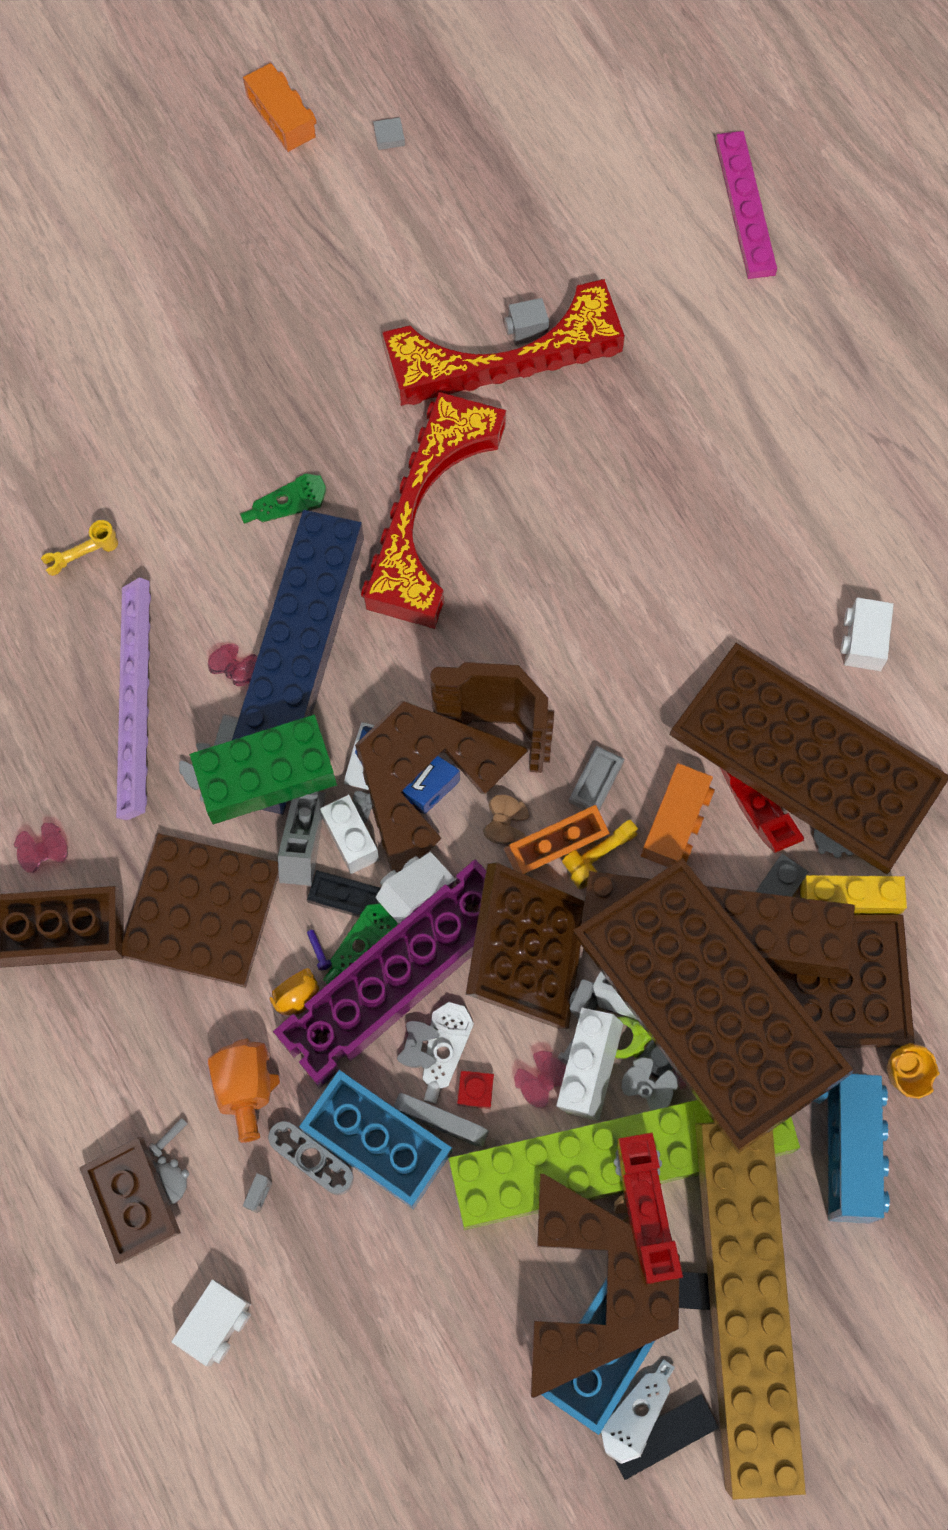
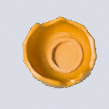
[269,968,319,1016]
[887,1043,940,1099]

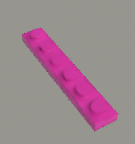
[715,131,777,279]

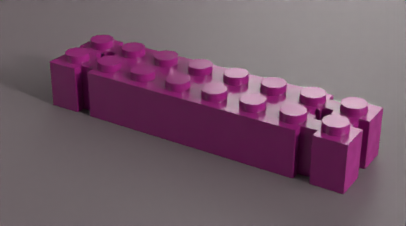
[273,859,486,1088]

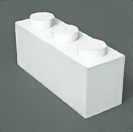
[556,1008,623,1121]

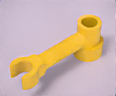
[41,520,118,576]
[562,819,638,889]

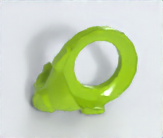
[615,1016,652,1059]

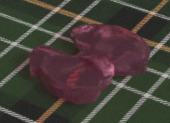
[208,644,257,686]
[14,823,68,873]
[514,1051,566,1108]

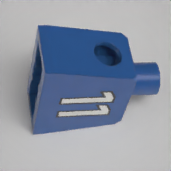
[401,756,460,814]

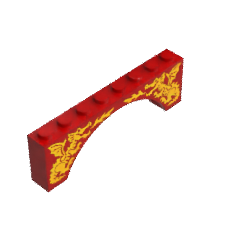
[382,279,625,406]
[361,392,507,629]

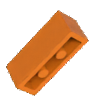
[243,63,317,152]
[641,763,715,867]
[504,805,610,874]

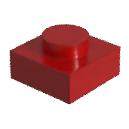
[457,1071,494,1110]

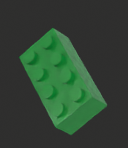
[189,714,337,825]

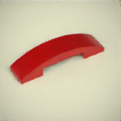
[720,768,804,853]
[617,1132,683,1284]

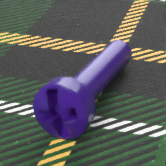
[307,930,332,971]

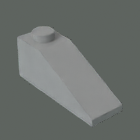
[278,791,326,886]

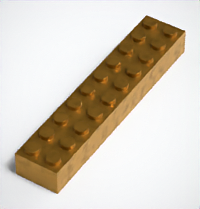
[695,1122,806,1500]

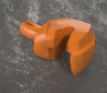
[208,1038,280,1143]

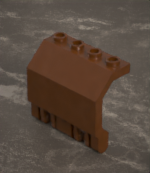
[430,662,554,773]

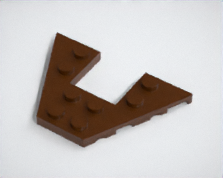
[355,701,528,873]
[531,1174,680,1398]

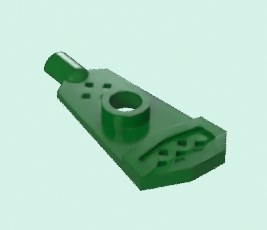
[240,473,327,524]
[323,904,398,984]

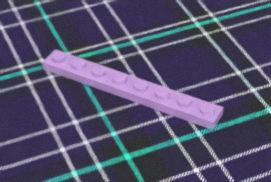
[116,577,151,820]

